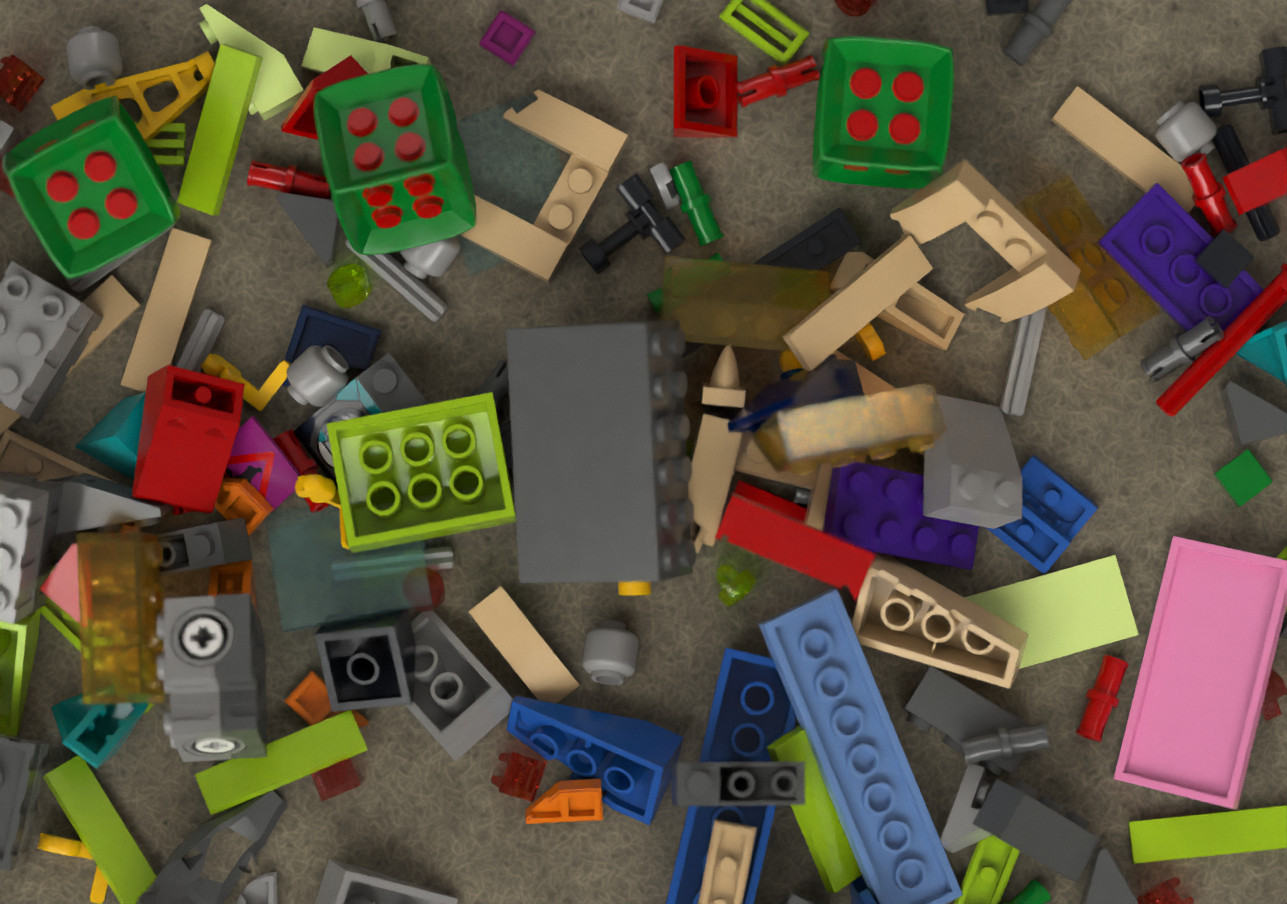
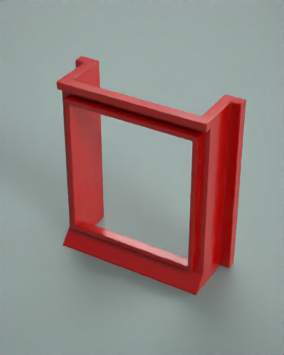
[715,479,876,602]

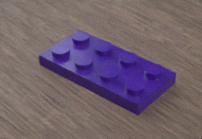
[1096,183,1264,351]
[823,459,979,570]

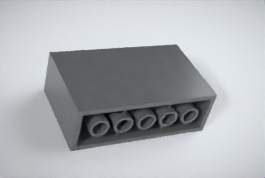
[506,320,696,583]

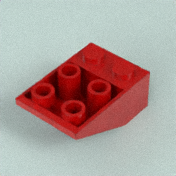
[132,365,245,514]

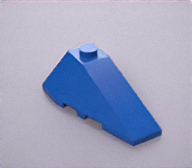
[506,696,684,826]

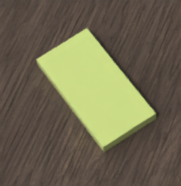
[964,555,1139,681]

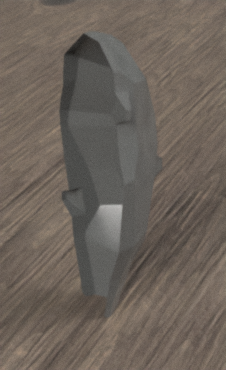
[135,790,287,904]

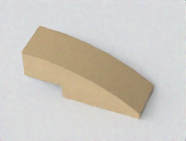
[829,252,964,350]
[468,586,580,704]

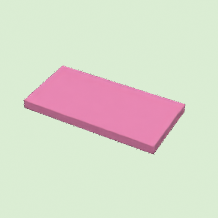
[1113,536,1287,810]

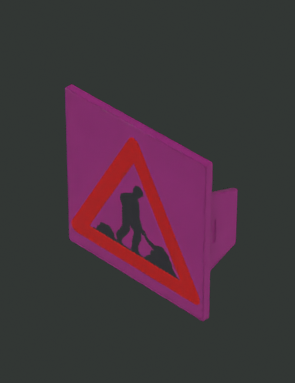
[224,416,302,514]

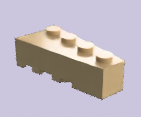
[852,553,1028,689]

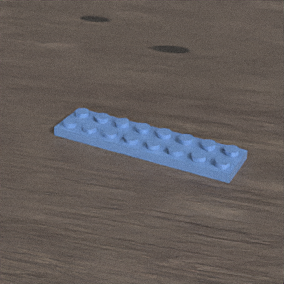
[758,588,963,904]

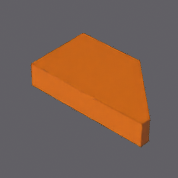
[214,477,274,537]
[284,670,369,727]
[525,779,603,824]

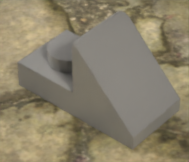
[940,764,992,853]

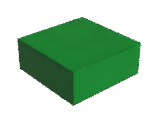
[1213,449,1273,507]

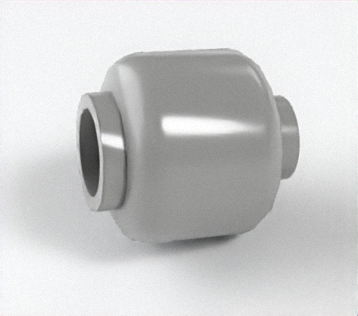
[66,26,123,90]
[1155,100,1217,162]
[400,236,461,279]
[286,345,349,407]
[582,620,639,685]

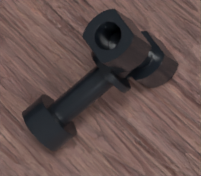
[1198,47,1287,135]
[578,173,686,275]

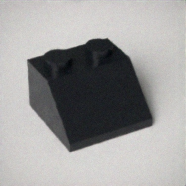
[314,607,416,712]

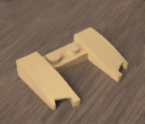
[460,90,629,284]
[890,160,1081,323]
[688,414,866,547]

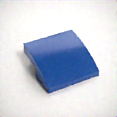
[985,454,1099,575]

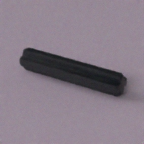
[1212,124,1280,242]

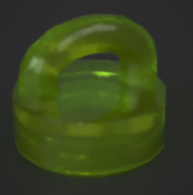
[326,264,372,308]
[715,564,757,608]

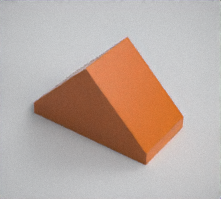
[208,560,258,618]

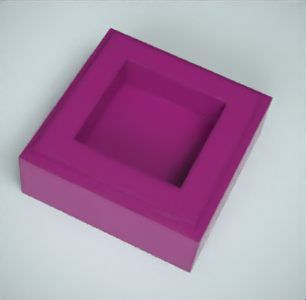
[479,10,536,67]

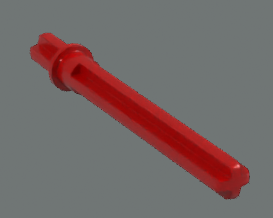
[1156,263,1287,417]

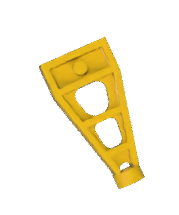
[50,51,215,142]

